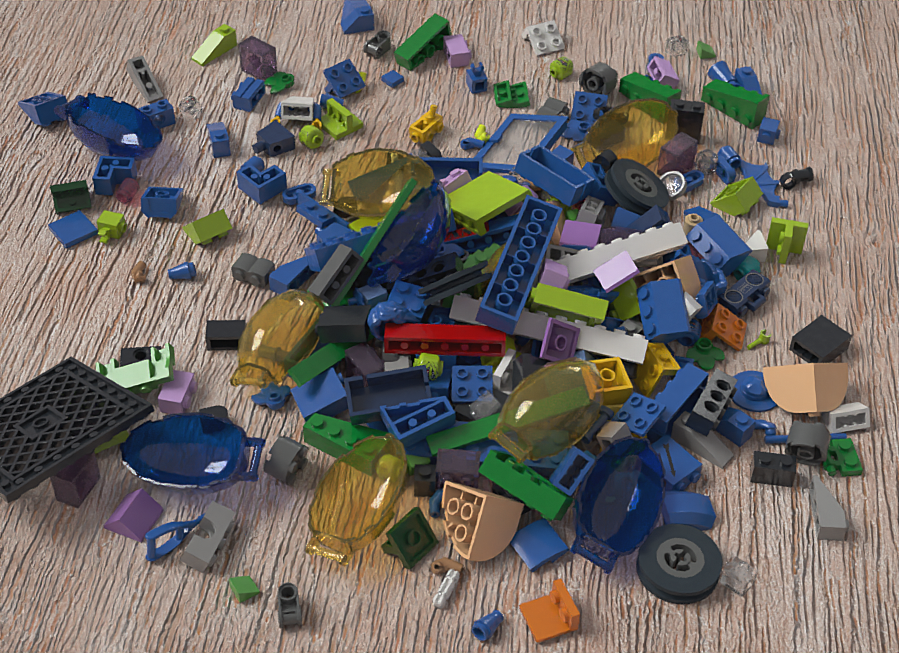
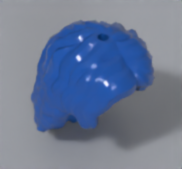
[680,254,728,299]
[367,301,422,342]

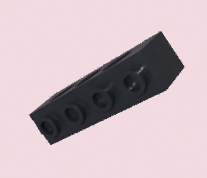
[386,252,464,295]
[685,368,738,437]

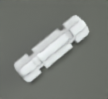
[433,569,460,609]

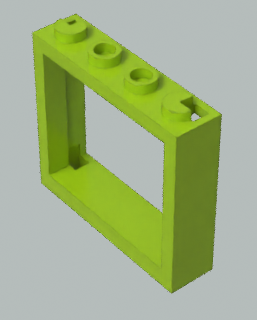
[524,283,609,327]

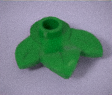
[264,72,295,94]
[686,338,725,371]

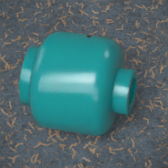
[733,256,761,281]

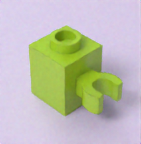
[96,210,127,244]

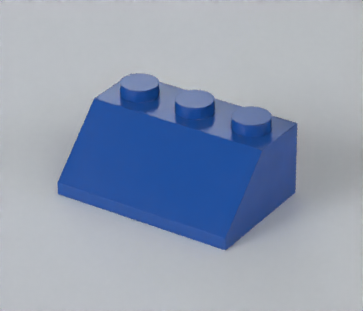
[686,215,753,277]
[636,278,691,345]

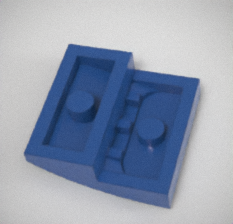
[510,518,569,573]

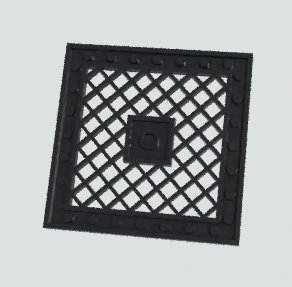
[0,356,155,503]

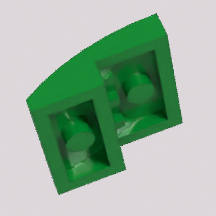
[493,80,531,108]

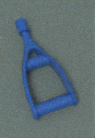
[145,512,206,562]

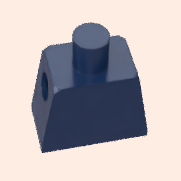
[252,120,296,157]

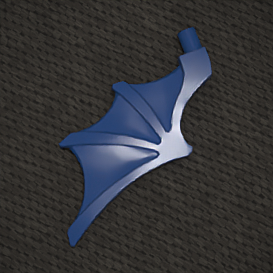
[738,159,788,208]

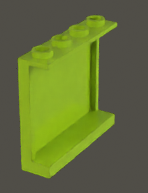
[437,171,533,236]

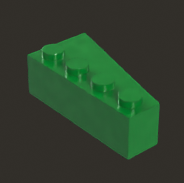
[478,450,574,522]

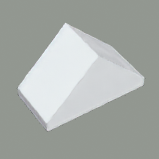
[746,230,768,262]

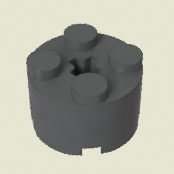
[579,62,617,95]
[785,421,831,466]
[264,435,309,485]

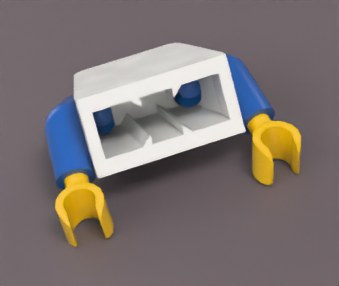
[270,96,322,131]

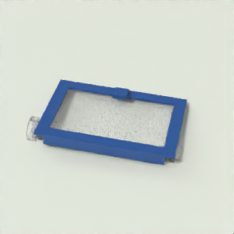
[474,113,570,183]

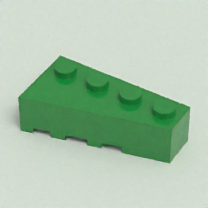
[394,13,452,71]
[619,72,682,124]
[701,79,770,130]
[303,413,395,477]

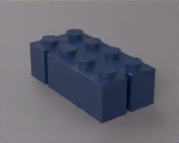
[344,365,432,426]

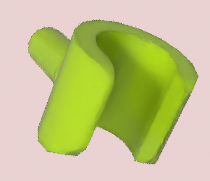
[747,329,772,350]

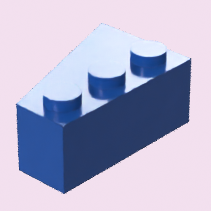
[379,396,455,450]

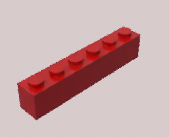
[384,323,506,357]

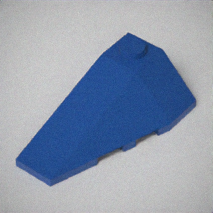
[341,0,374,35]

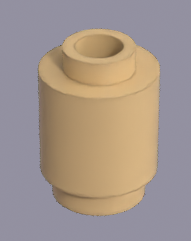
[683,213,703,236]

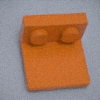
[700,303,747,351]
[519,578,580,643]

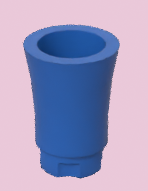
[708,61,740,87]

